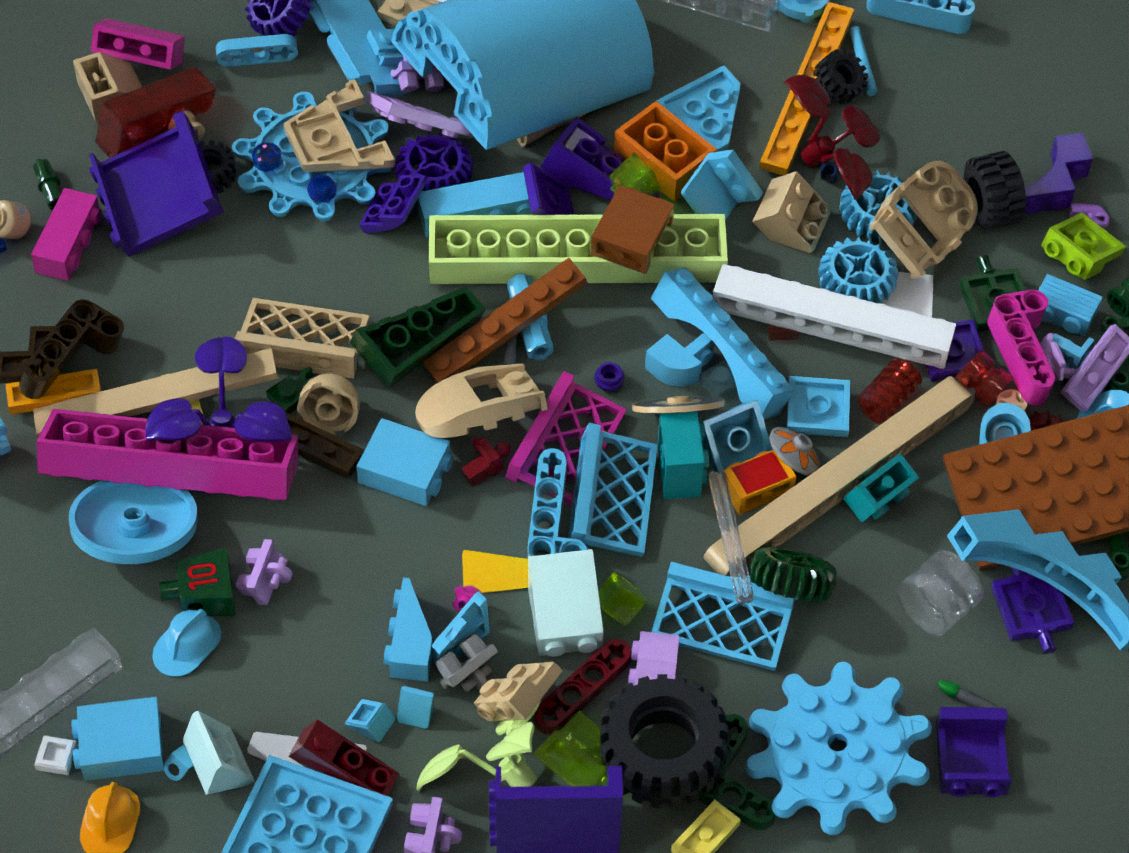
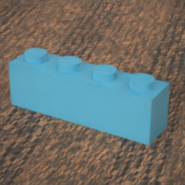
[417,172,533,237]

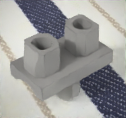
[435,634,498,692]

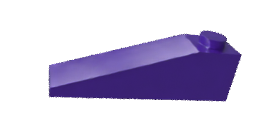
[540,117,660,200]

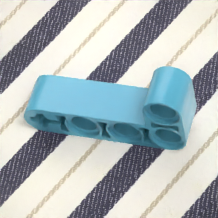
[866,0,975,34]
[527,448,587,557]

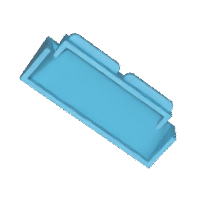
[309,0,409,98]

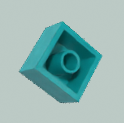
[657,411,709,499]

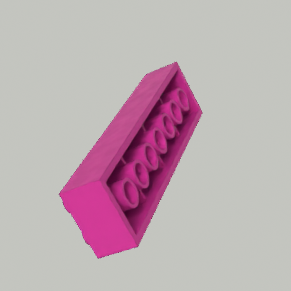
[36,409,298,500]

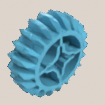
[839,170,917,243]
[818,237,899,304]

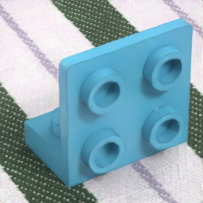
[681,149,764,220]

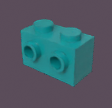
[843,453,919,522]

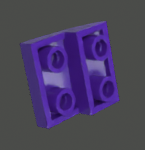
[359,175,428,233]

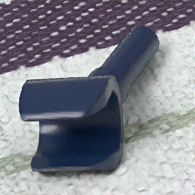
[820,161,838,183]

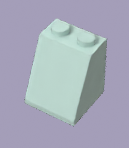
[528,549,603,657]

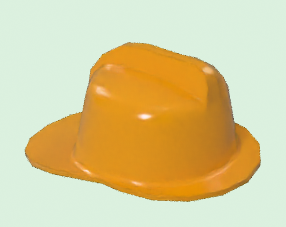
[80,781,140,853]

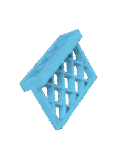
[567,423,658,557]
[651,562,795,671]

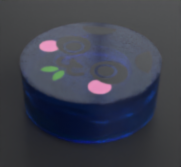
[252,142,282,171]

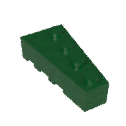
[350,286,486,388]

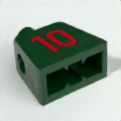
[159,548,236,616]

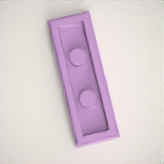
[1060,324,1129,412]

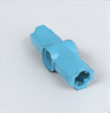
[507,273,553,361]

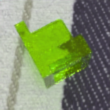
[598,571,646,627]

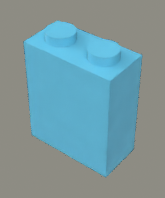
[356,418,454,507]
[72,697,164,781]

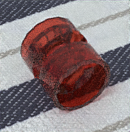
[955,349,1014,407]

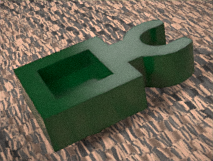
[266,367,313,414]

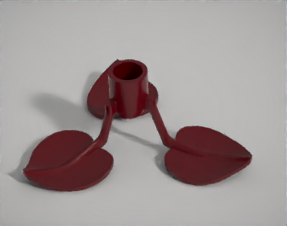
[783,75,880,200]

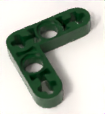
[698,714,776,830]

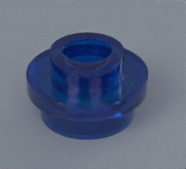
[307,174,337,202]

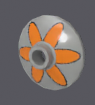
[769,427,821,475]

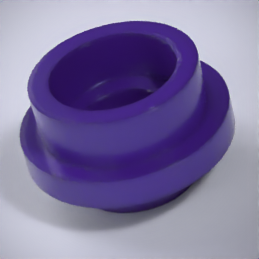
[594,362,625,391]

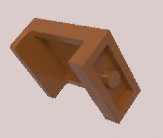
[591,185,675,274]

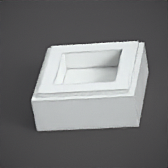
[34,735,77,775]

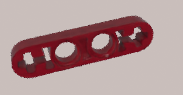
[534,639,631,735]

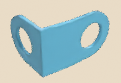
[164,745,193,781]

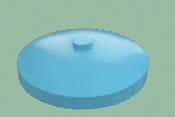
[69,480,198,564]

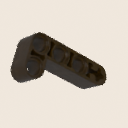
[19,299,124,399]

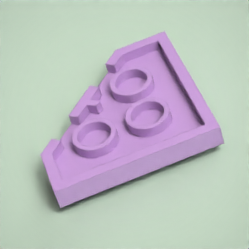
[365,91,470,138]

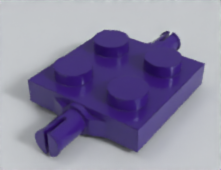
[991,568,1074,655]

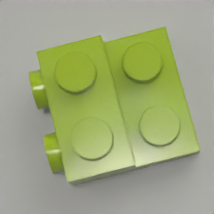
[1040,212,1126,280]

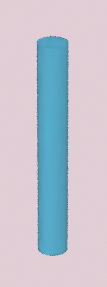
[849,26,878,96]

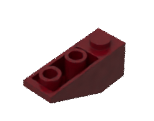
[289,719,400,796]

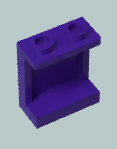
[936,707,1012,798]

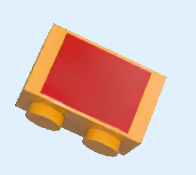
[721,450,796,515]

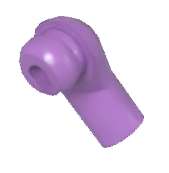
[1069,202,1110,229]

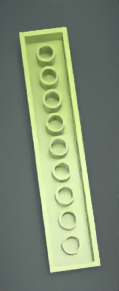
[429,214,728,284]

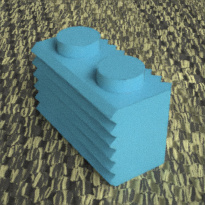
[1038,274,1103,337]

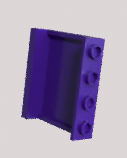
[89,111,224,257]
[489,766,623,853]

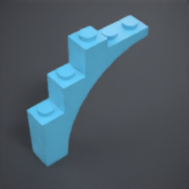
[947,510,1129,651]

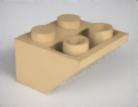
[73,52,150,122]
[752,171,832,253]

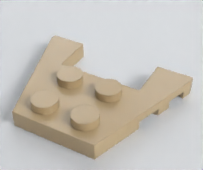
[283,79,395,172]

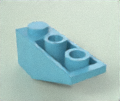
[384,578,433,682]

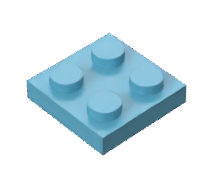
[787,376,850,437]

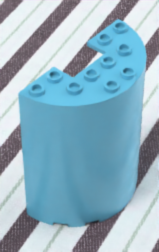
[391,0,655,150]

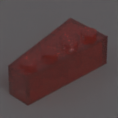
[95,66,216,158]

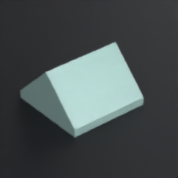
[182,711,255,795]

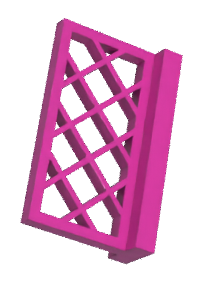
[505,371,627,506]

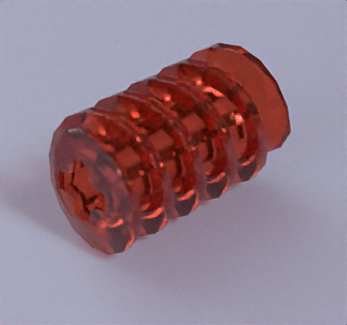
[858,358,922,425]

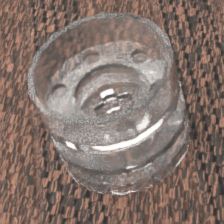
[897,550,984,637]

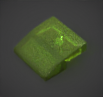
[534,711,607,786]

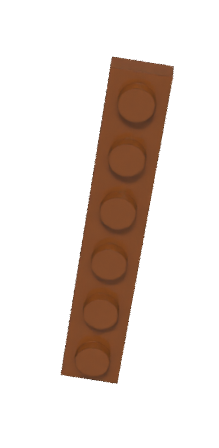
[422,258,588,383]

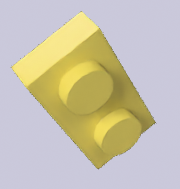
[671,799,741,853]

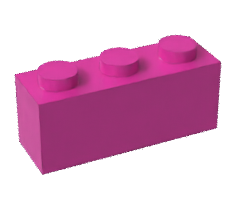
[91,18,185,70]
[31,188,103,281]

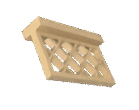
[235,298,370,379]

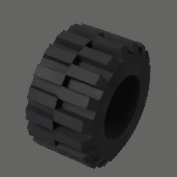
[963,151,1026,230]

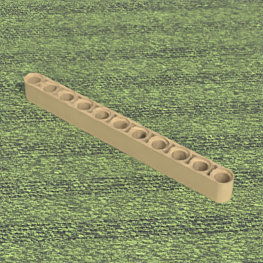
[704,376,975,578]

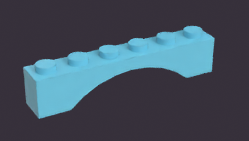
[651,268,794,419]

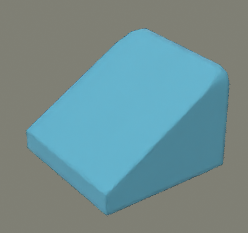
[397,686,435,729]
[345,699,395,743]

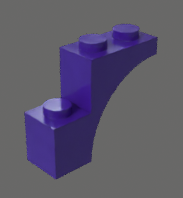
[1025,132,1093,214]

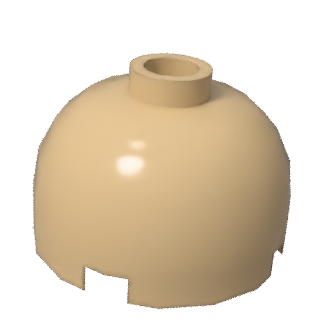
[297,373,360,435]

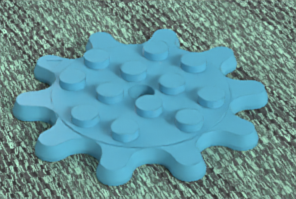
[232,92,396,222]
[745,662,932,835]

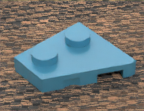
[431,591,490,665]

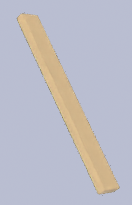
[33,348,279,437]

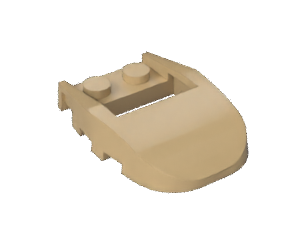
[869,161,978,279]
[415,363,547,438]

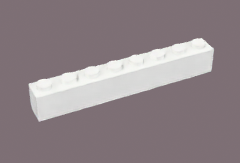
[713,264,956,369]

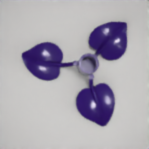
[145,337,292,442]

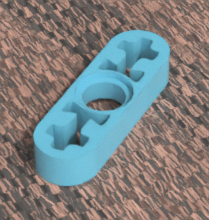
[216,34,298,67]

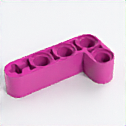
[987,290,1055,405]

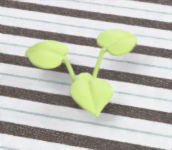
[416,700,541,792]

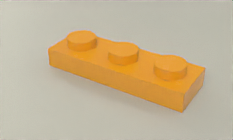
[5,368,101,415]

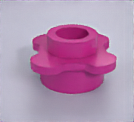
[452,586,483,612]

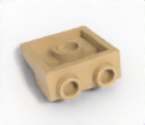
[473,662,563,721]

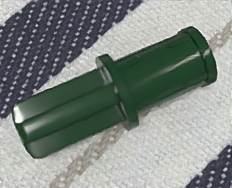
[33,158,62,211]

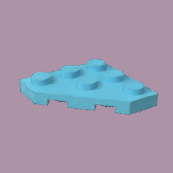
[656,65,741,152]

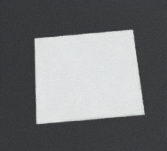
[877,272,934,317]

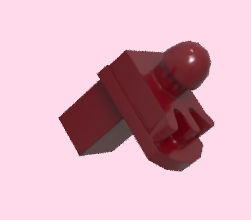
[461,437,511,487]

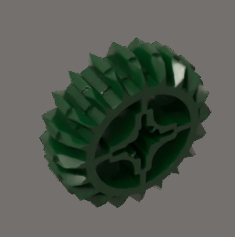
[750,547,837,602]

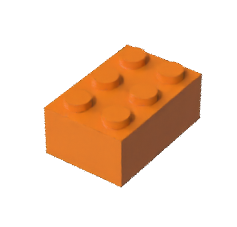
[614,101,717,202]

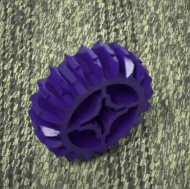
[245,0,314,36]
[395,132,473,192]

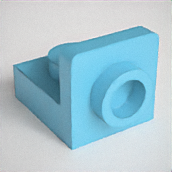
[1052,333,1095,369]

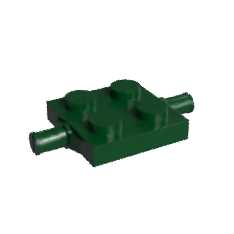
[959,255,1026,331]

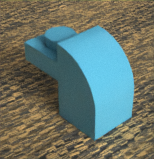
[645,333,714,387]

